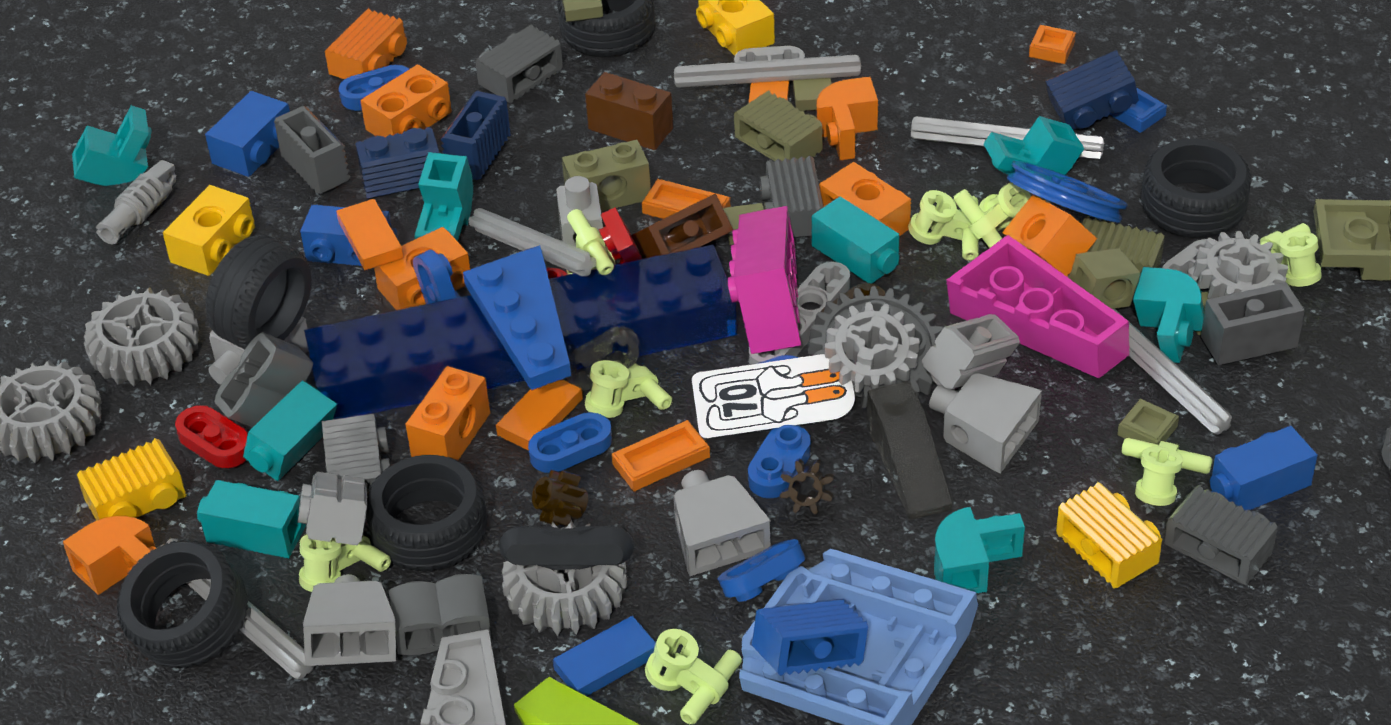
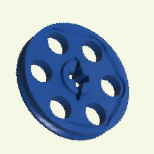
[1007,161,1128,222]

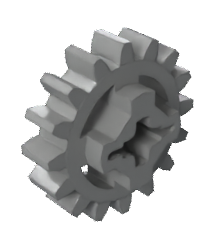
[1193,231,1288,299]
[825,302,920,395]

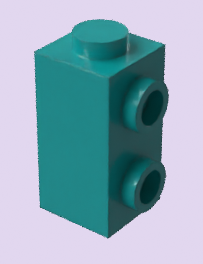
[812,196,899,284]
[243,380,337,481]
[197,480,306,558]

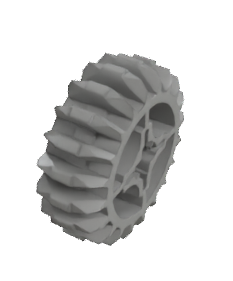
[84,288,199,387]
[0,360,102,463]
[502,520,627,636]

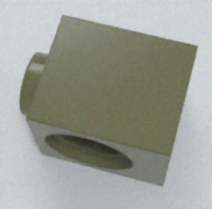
[1069,248,1140,309]

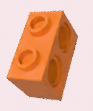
[360,64,452,137]

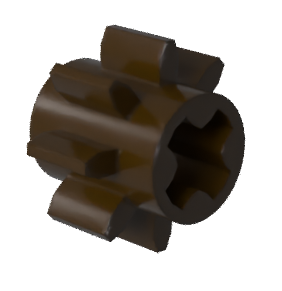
[779,458,834,514]
[532,470,588,526]

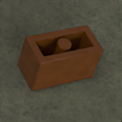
[585,72,673,150]
[631,193,733,271]

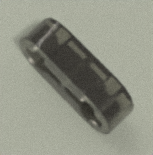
[566,326,640,391]

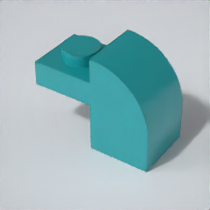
[72,105,152,186]
[983,116,1085,175]
[414,152,473,241]
[1133,267,1205,363]
[934,507,1025,593]

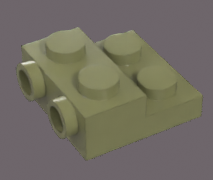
[1313,199,1391,281]

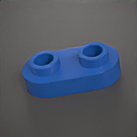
[339,65,409,111]
[413,250,464,330]
[528,412,612,473]
[748,425,811,498]
[718,539,805,602]

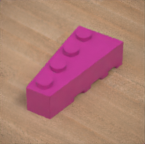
[728,206,801,354]
[947,235,1129,378]

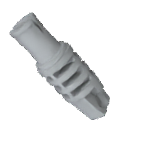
[96,160,176,244]

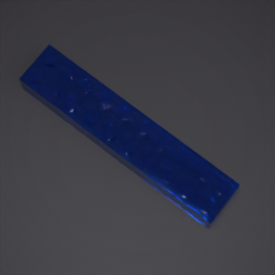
[304,245,737,420]

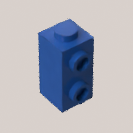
[300,205,398,266]
[1210,426,1317,510]

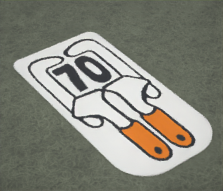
[692,354,855,438]

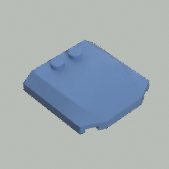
[739,549,978,725]

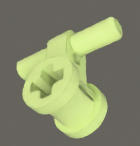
[954,182,1031,248]
[908,190,979,261]
[566,209,618,294]
[1260,223,1322,287]
[585,353,672,418]
[1121,438,1213,506]
[299,534,391,592]
[645,629,742,724]

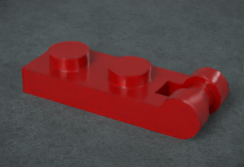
[599,207,645,275]

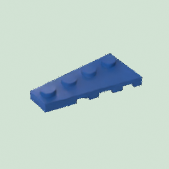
[463,245,571,390]

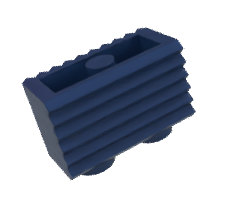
[1045,50,1139,130]
[440,91,511,180]
[355,127,439,199]

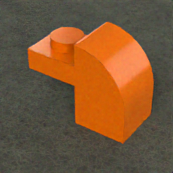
[816,77,878,160]
[63,516,156,595]

